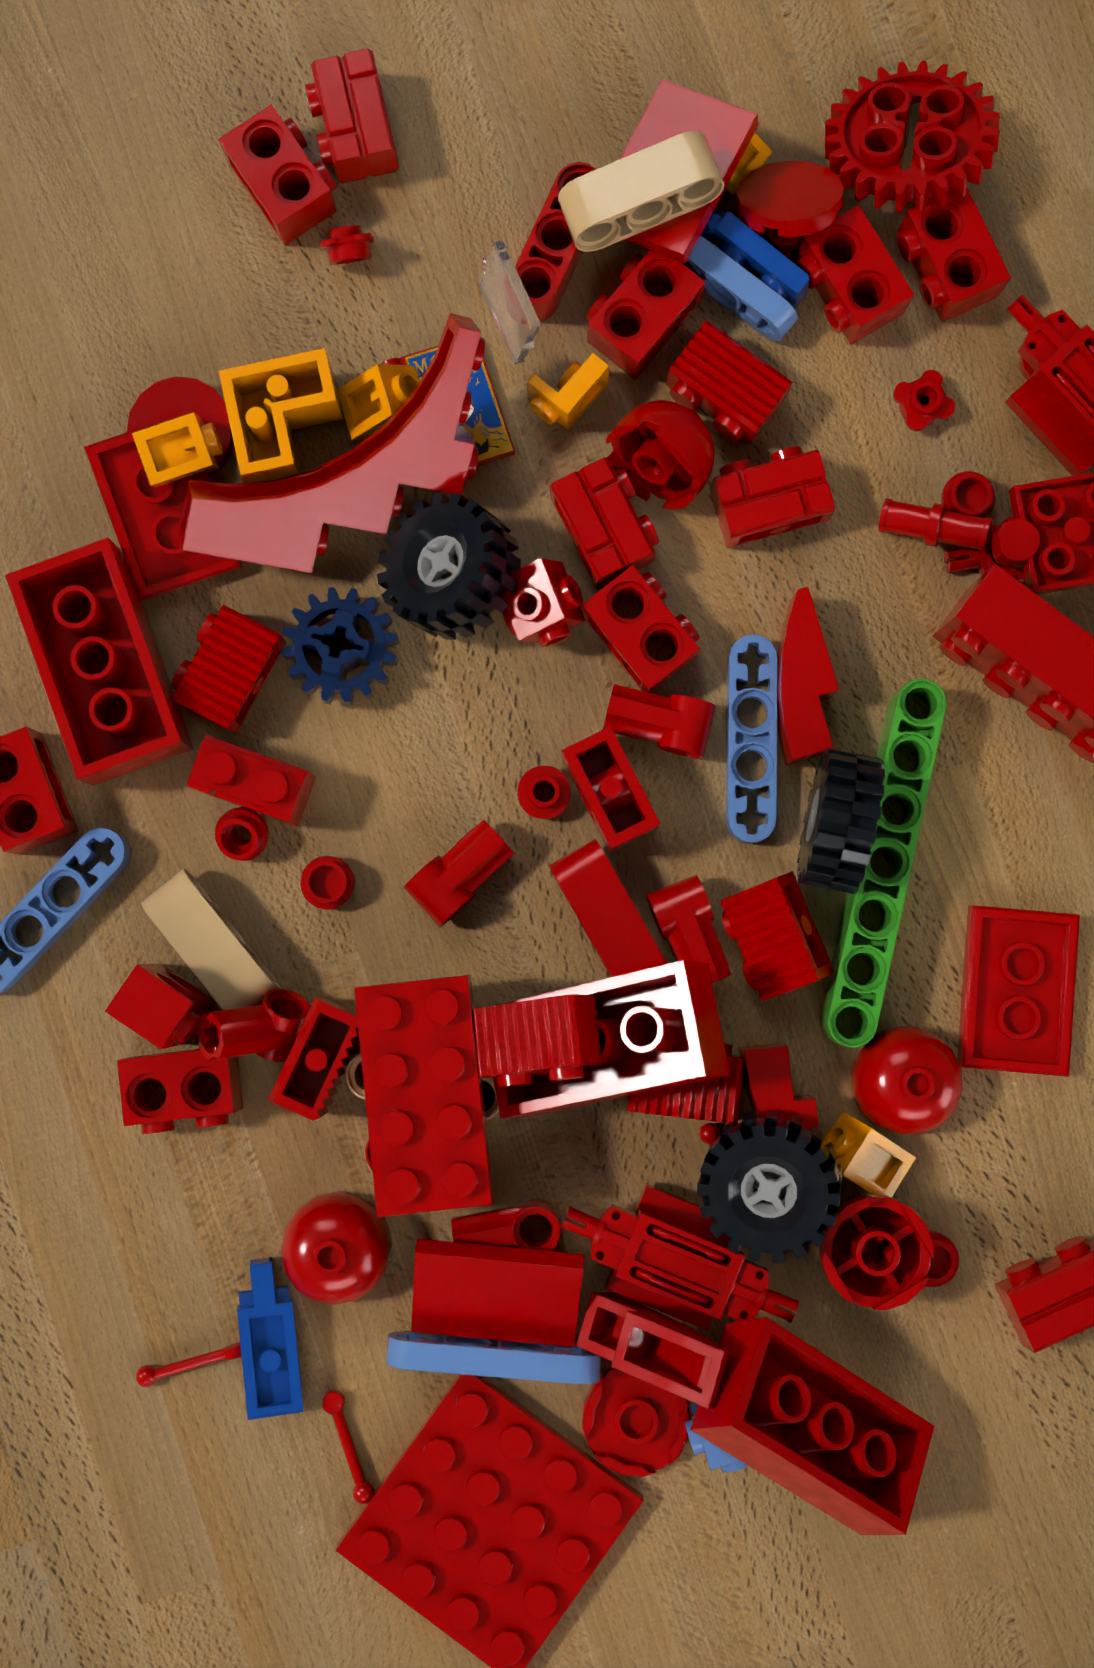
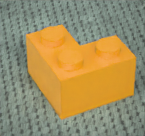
[219,348,343,483]

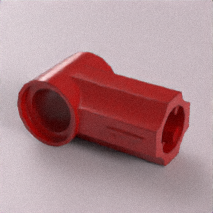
[603,684,716,759]
[404,819,515,927]
[646,875,732,983]
[196,989,311,1062]
[451,1199,561,1251]

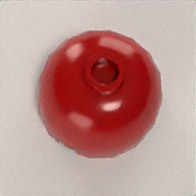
[606,399,715,510]
[850,1026,963,1135]
[281,1191,392,1305]
[819,1194,934,1310]

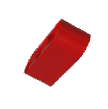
[511,162,596,323]
[548,839,667,977]

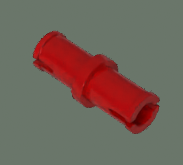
[879,498,993,552]

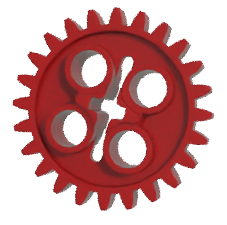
[825,61,1000,213]

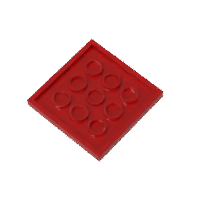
[335,1374,644,1668]

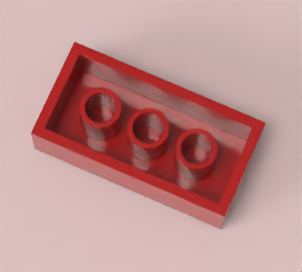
[5,537,194,786]
[932,564,1094,763]
[493,960,730,1119]
[354,975,494,1217]
[690,1317,935,1535]

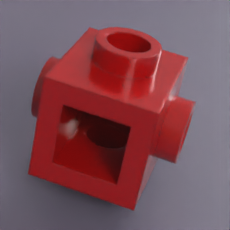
[502,558,585,647]

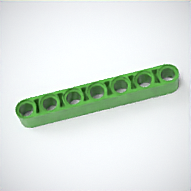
[820,679,946,1048]

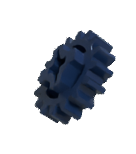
[281,587,399,706]

